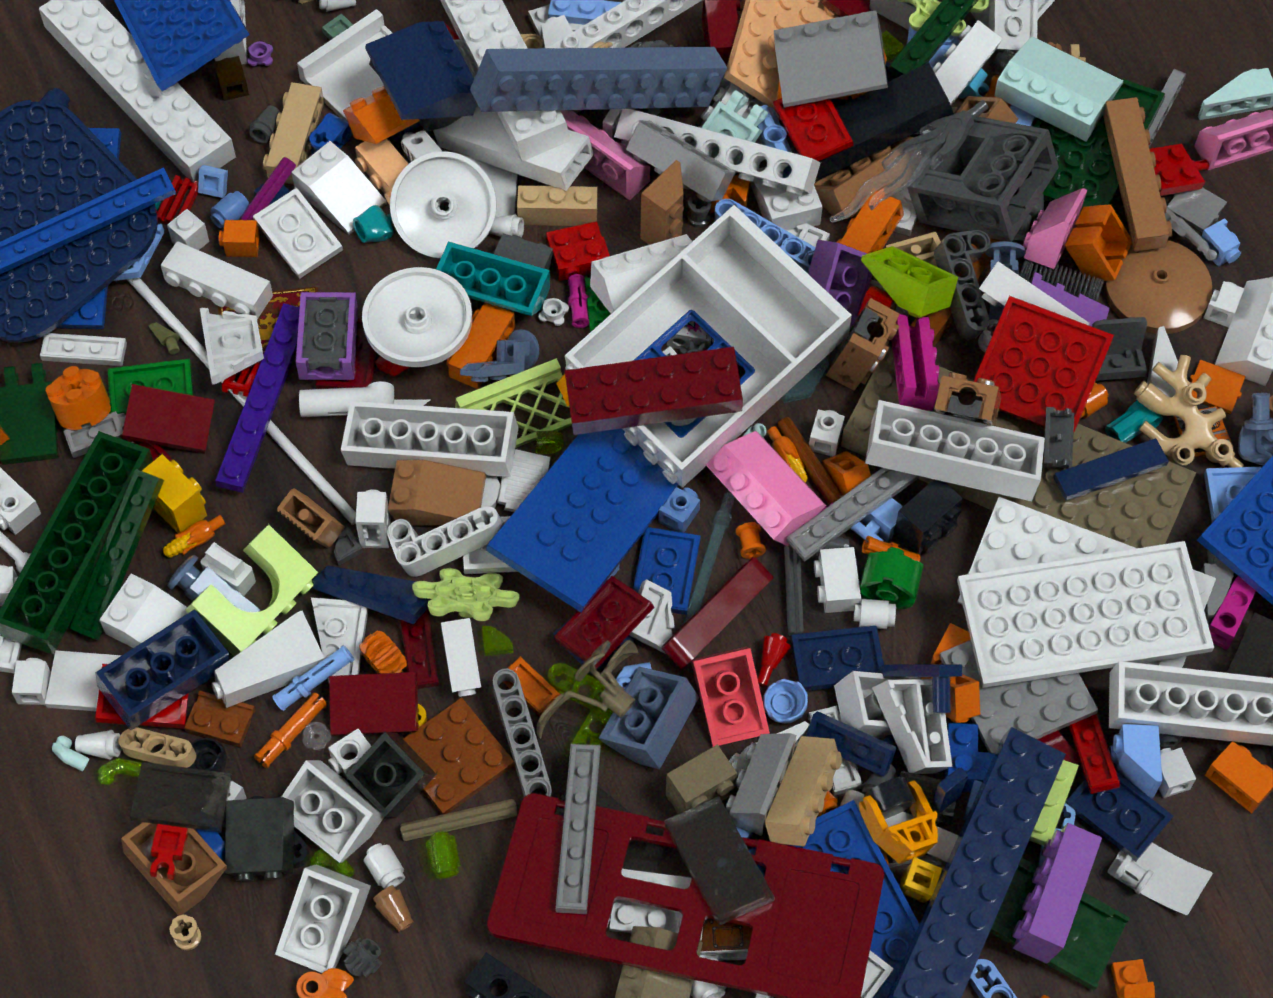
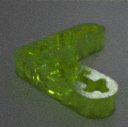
[548,663,613,749]

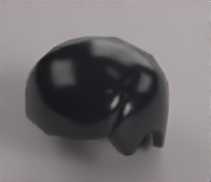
[183,737,227,782]

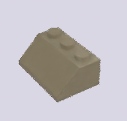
[615,926,703,998]

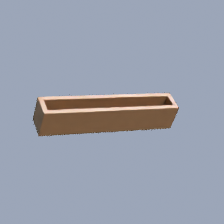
[1103,97,1172,251]

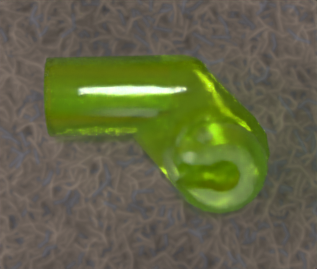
[98,758,142,785]
[310,849,355,878]

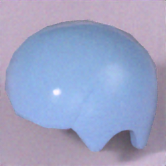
[763,679,808,724]

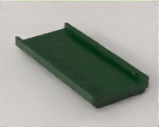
[989,858,1130,991]

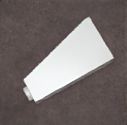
[212,611,325,708]

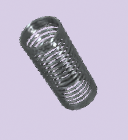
[1019,259,1104,302]

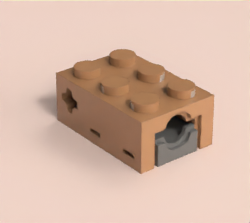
[826,298,900,391]
[935,372,1002,426]

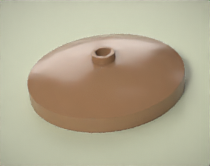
[1104,240,1212,334]

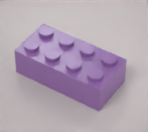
[1012,823,1102,963]

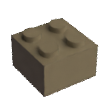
[666,744,737,824]

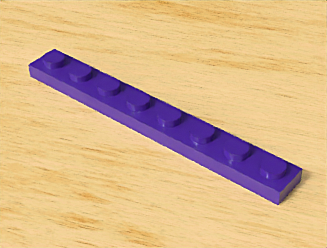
[215,303,300,493]

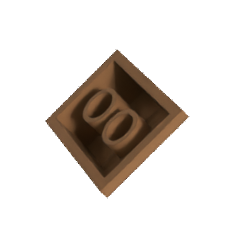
[388,460,486,525]

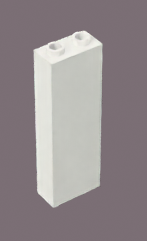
[433,106,594,191]

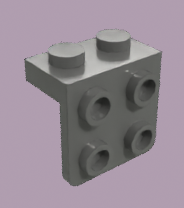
[1092,317,1147,381]

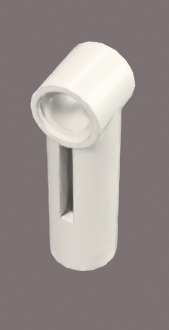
[299,381,394,417]

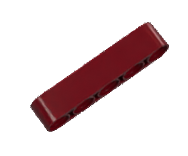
[661,556,774,669]

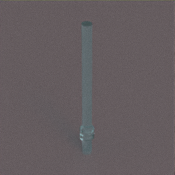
[682,493,735,626]

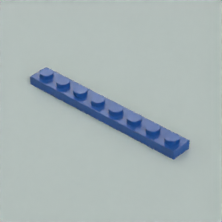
[0,167,176,274]

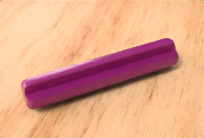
[240,157,296,220]

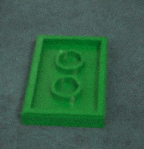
[108,359,194,415]

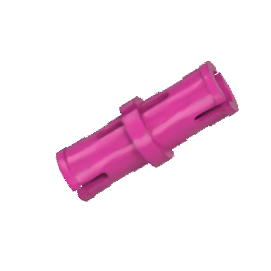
[568,274,589,328]

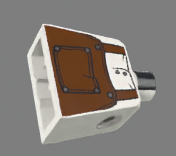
[700,888,752,961]

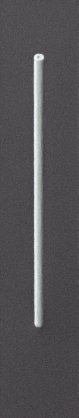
[127,278,356,525]

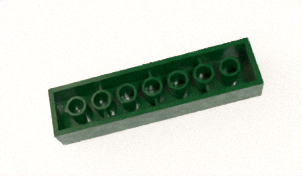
[0,431,153,655]

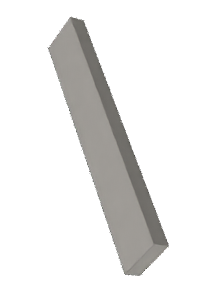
[787,468,921,562]
[556,744,601,914]

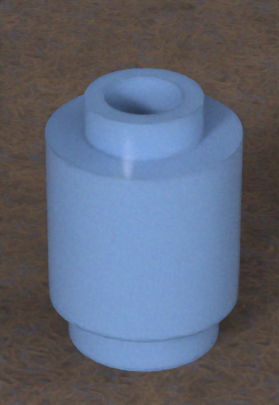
[210,191,249,228]

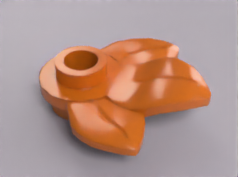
[296,968,354,998]

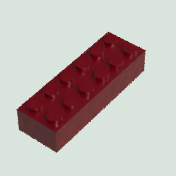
[564,347,743,435]

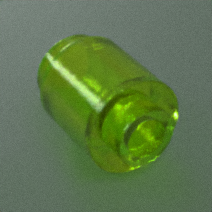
[426,831,461,879]

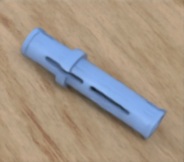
[272,645,354,711]

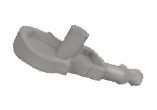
[1165,207,1218,261]

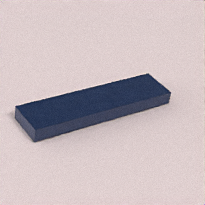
[1053,438,1169,501]

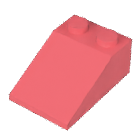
[691,647,770,747]

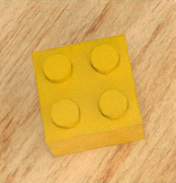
[142,454,207,533]

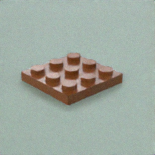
[403,697,515,815]

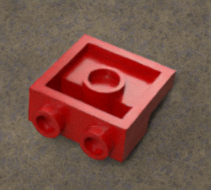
[546,221,610,281]

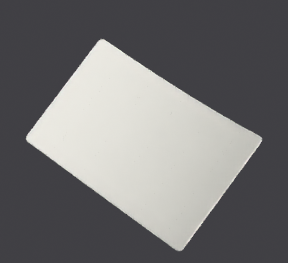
[1108,843,1213,915]

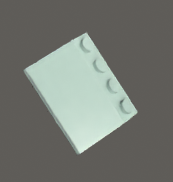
[994,36,1123,141]

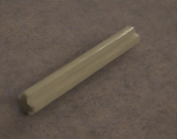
[400,799,518,841]

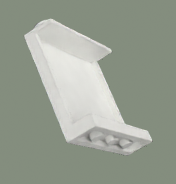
[297,9,392,121]

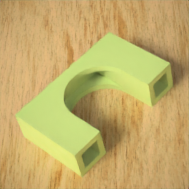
[185,525,318,657]

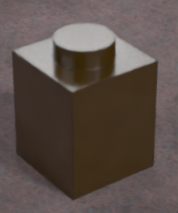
[214,56,249,101]

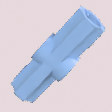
[757,105,792,178]

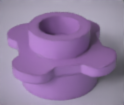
[247,41,273,66]

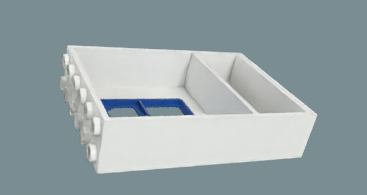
[565,205,852,488]

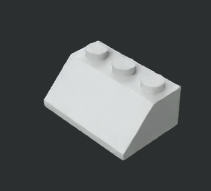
[281,760,384,863]

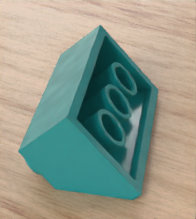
[436,241,550,316]

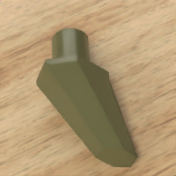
[149,322,180,355]

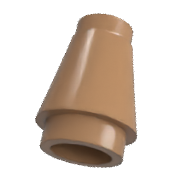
[373,885,414,933]

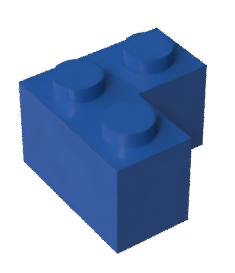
[944,723,995,792]

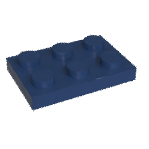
[791,625,884,691]
[1066,771,1173,862]

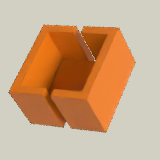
[1065,204,1132,282]

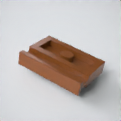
[184,691,256,748]

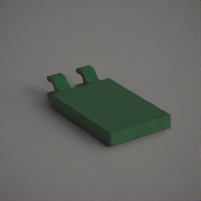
[0,363,59,465]

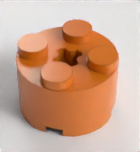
[45,366,111,430]

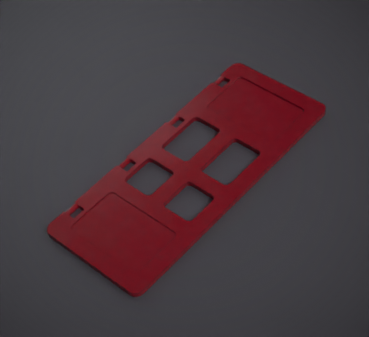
[487,793,884,998]

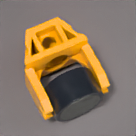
[859,777,938,864]

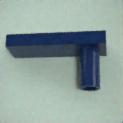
[883,664,962,713]
[806,711,898,777]

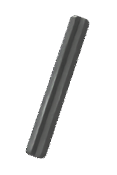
[784,544,804,637]

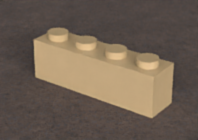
[263,82,324,185]
[765,736,842,846]

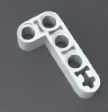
[387,506,505,577]

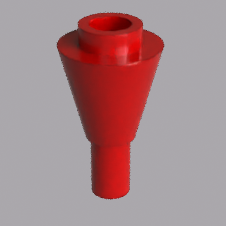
[757,633,791,687]

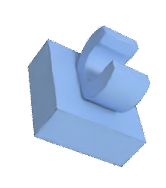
[198,165,228,198]

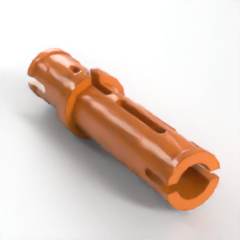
[254,692,327,768]

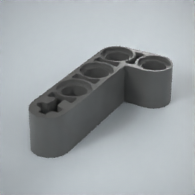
[934,230,990,340]

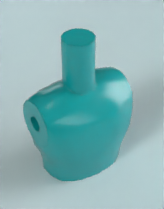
[353,205,394,243]

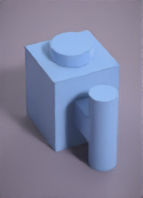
[851,498,903,542]

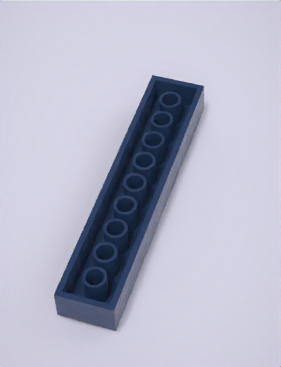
[887,727,1066,998]

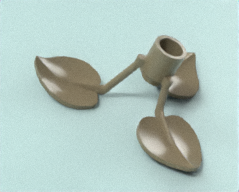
[537,640,638,739]

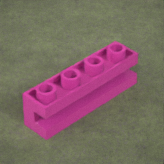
[891,314,940,411]

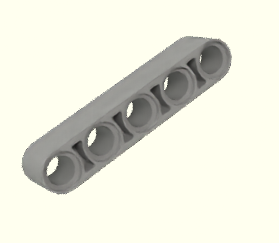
[493,668,552,797]

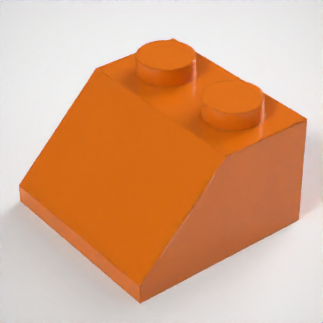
[343,86,420,144]

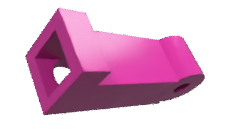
[1209,576,1256,650]

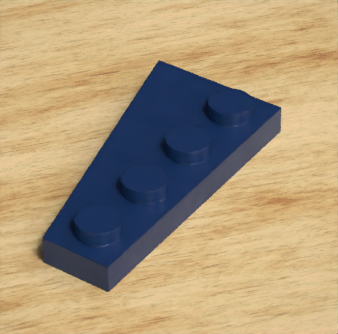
[313,566,432,624]

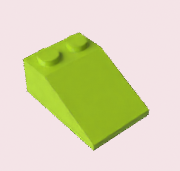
[861,246,958,318]

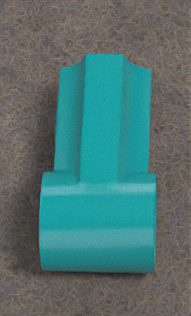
[1105,401,1163,443]

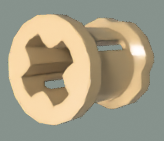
[169,914,202,950]

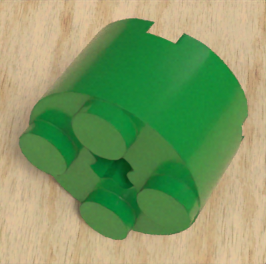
[860,547,924,609]

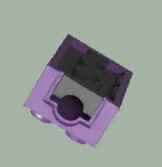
[296,292,358,380]

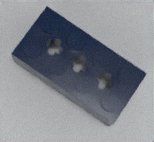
[95,609,229,730]

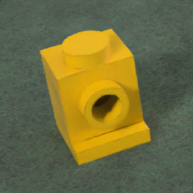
[899,857,942,903]

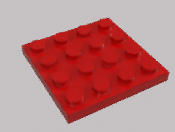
[973,295,1114,433]

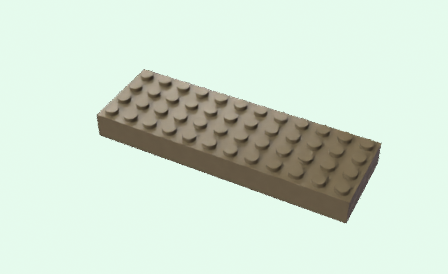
[841,345,1196,548]

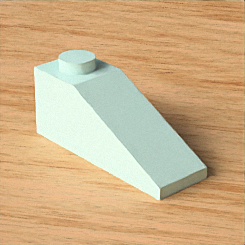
[1198,68,1273,120]

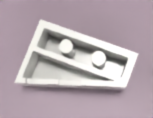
[872,679,952,774]

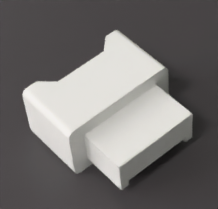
[200,542,256,596]

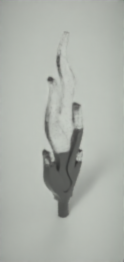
[830,100,989,222]

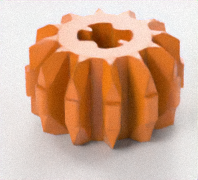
[359,630,407,674]

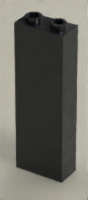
[788,62,954,182]

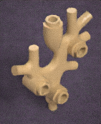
[1133,355,1244,468]

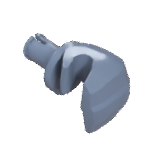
[1238,393,1273,465]

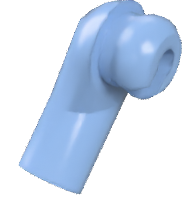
[616,662,652,691]

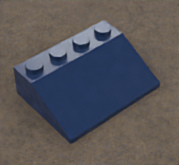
[365,21,477,120]

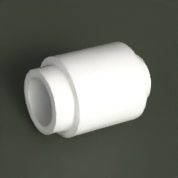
[854,599,896,629]
[364,843,405,889]

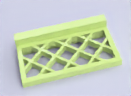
[455,358,572,448]

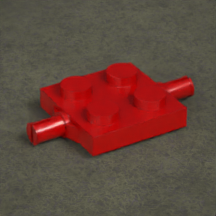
[1149,144,1209,196]

